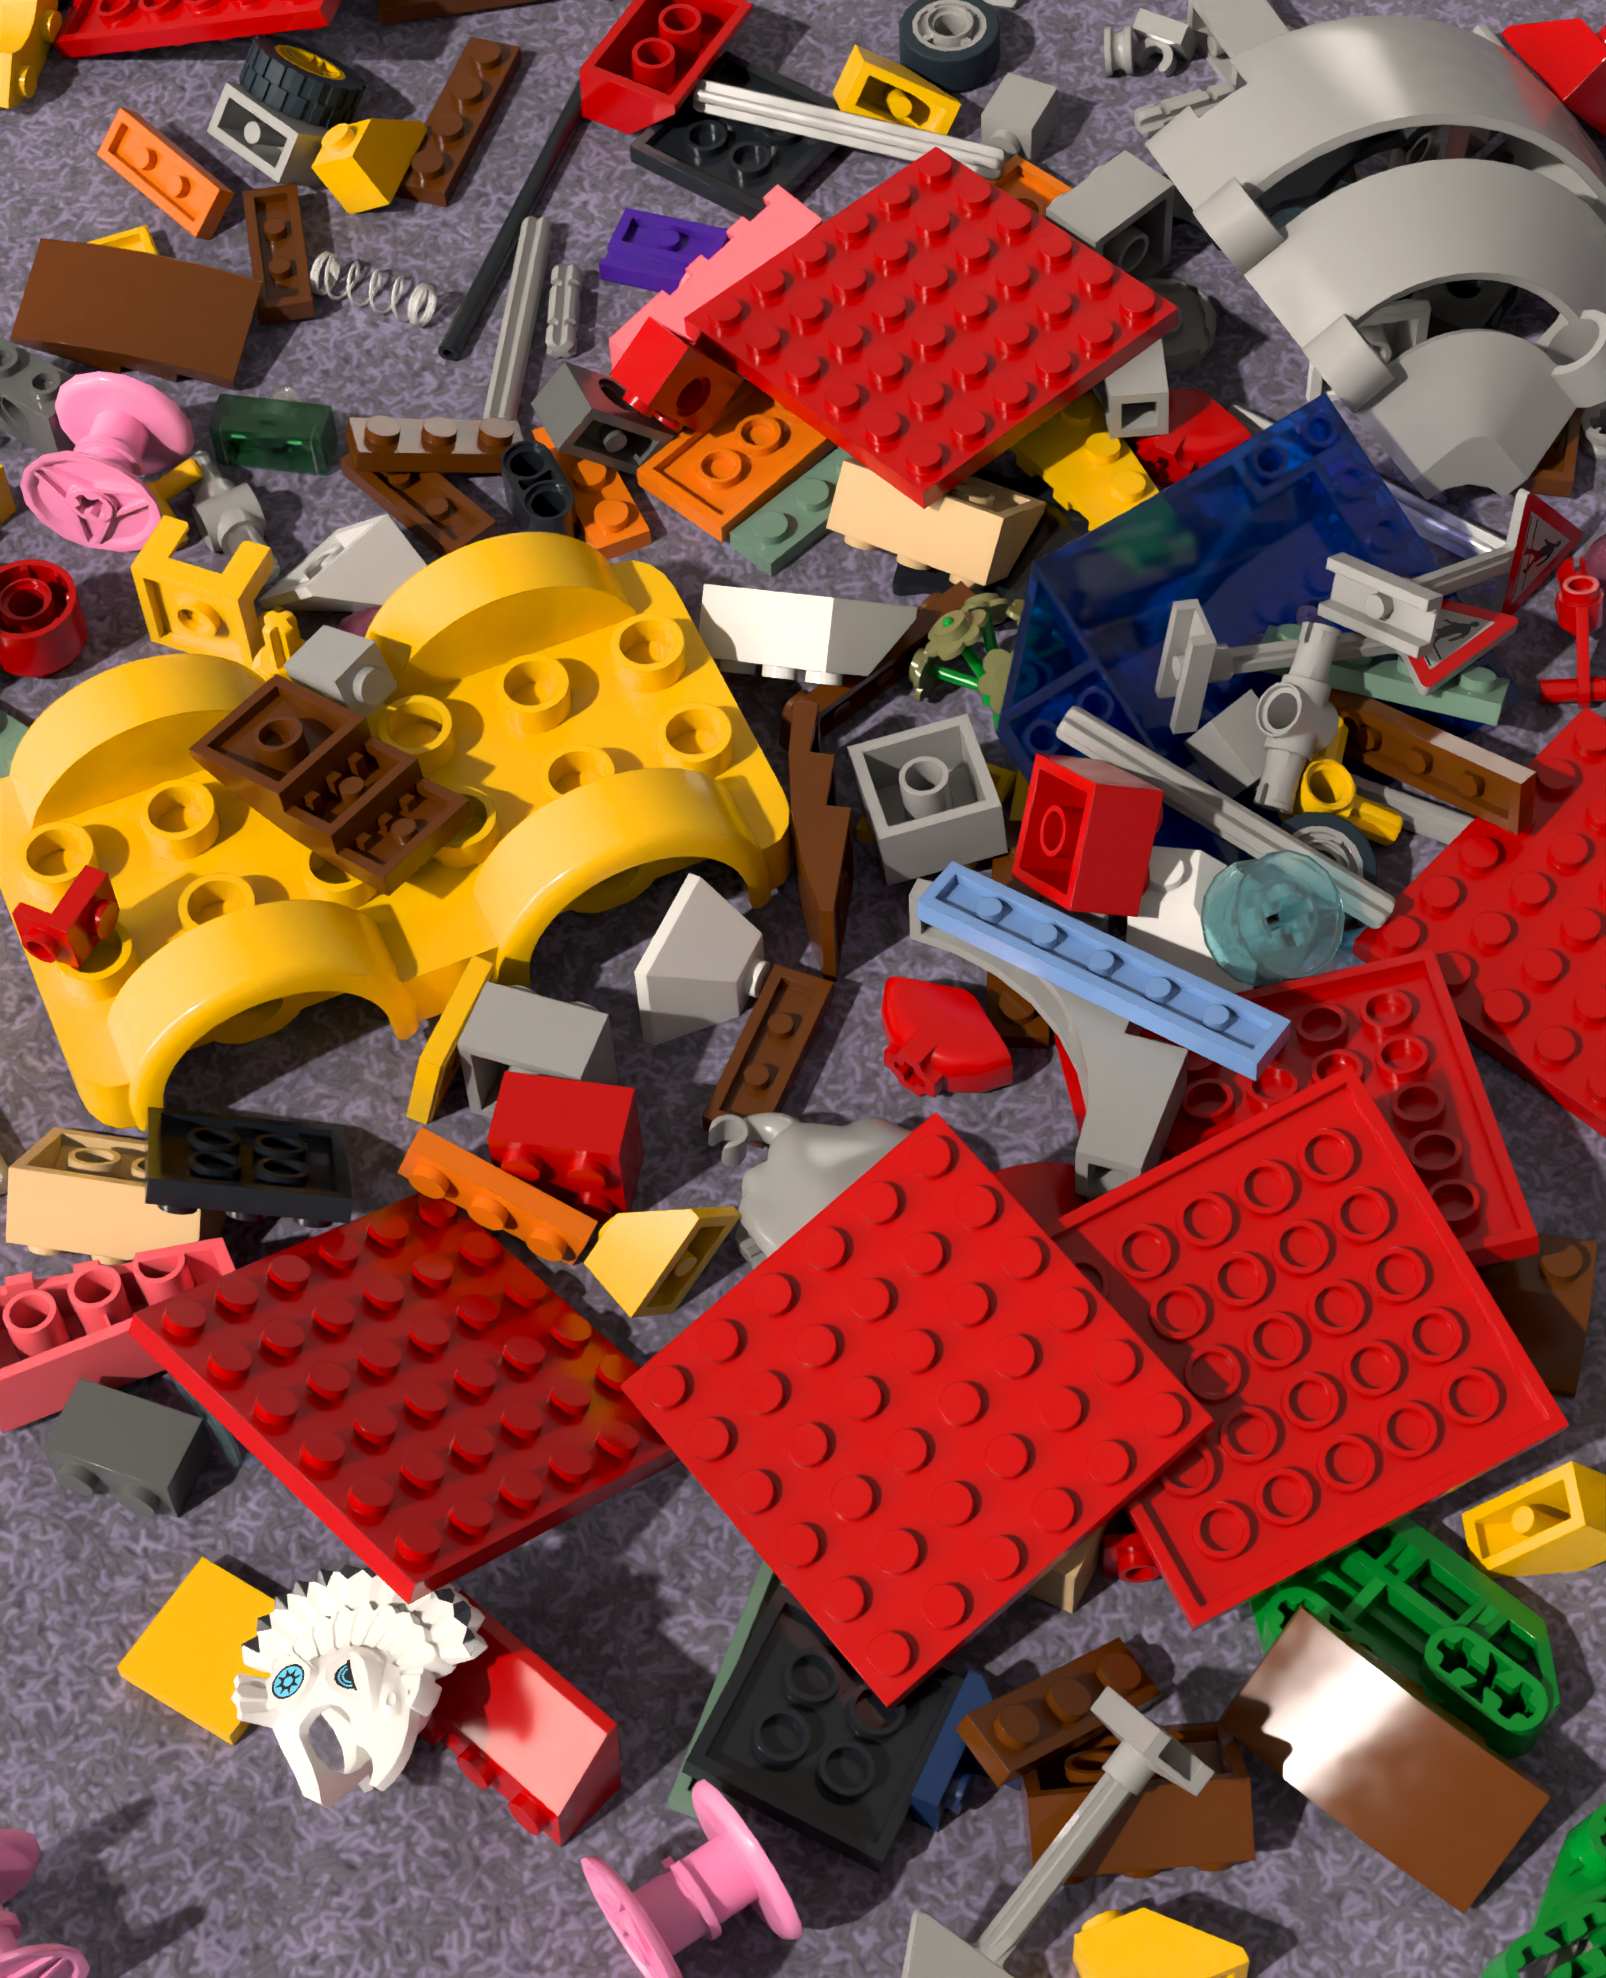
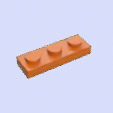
[97,107,234,240]
[531,426,652,559]
[397,1126,598,1266]

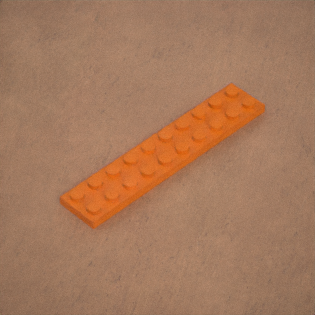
[637,154,1073,543]

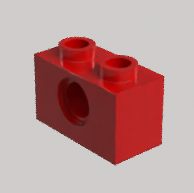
[609,317,744,435]

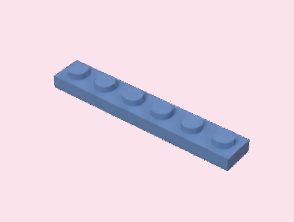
[916,861,1291,1081]

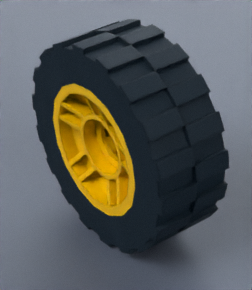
[239,35,366,129]

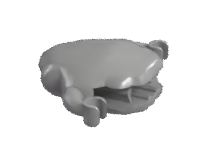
[708,1112,913,1270]

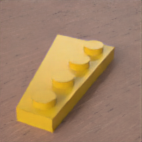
[1009,391,1192,574]

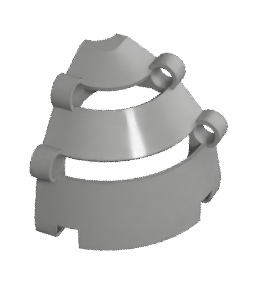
[1145,15,1606,500]

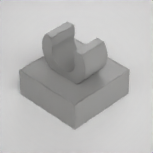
[1132,8,1199,78]

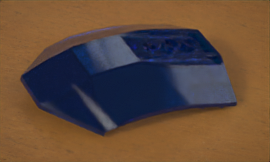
[995,392,1525,875]

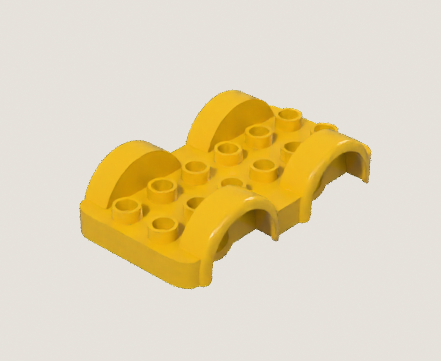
[0,532,792,1131]

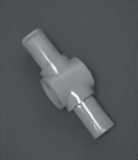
[180,451,280,585]
[1253,622,1342,814]

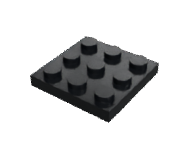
[630,51,842,221]
[145,1107,354,1228]
[682,1584,965,1873]

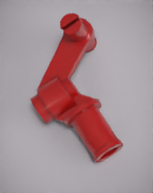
[1539,557,1606,708]

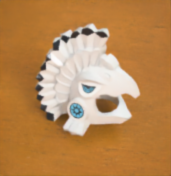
[231,1565,488,1810]

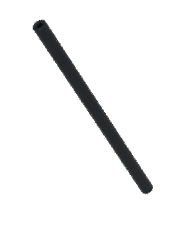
[438,45,598,361]

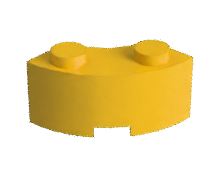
[0,0,62,108]

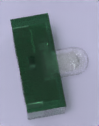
[208,384,339,476]

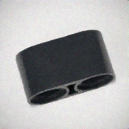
[500,440,579,539]

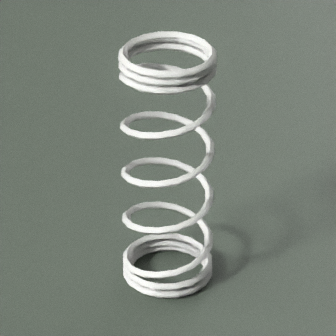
[310,251,437,328]

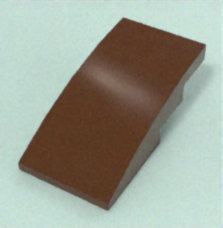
[10,238,263,390]
[189,674,475,896]
[789,700,854,982]
[1218,1604,1551,1914]

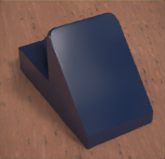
[911,1670,1021,1832]

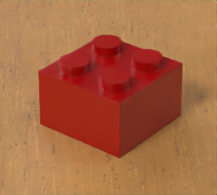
[1011,753,1164,917]
[487,1071,644,1224]

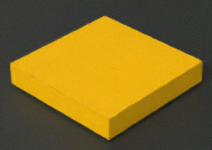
[406,955,495,1124]
[117,1557,275,1746]

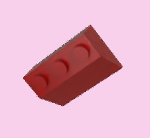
[579,0,753,135]
[1501,18,1606,136]
[418,1590,621,1847]

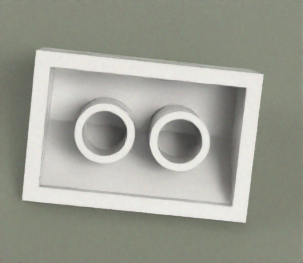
[699,584,917,686]

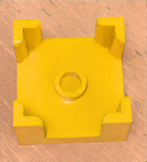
[130,515,285,669]

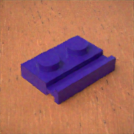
[599,208,731,294]

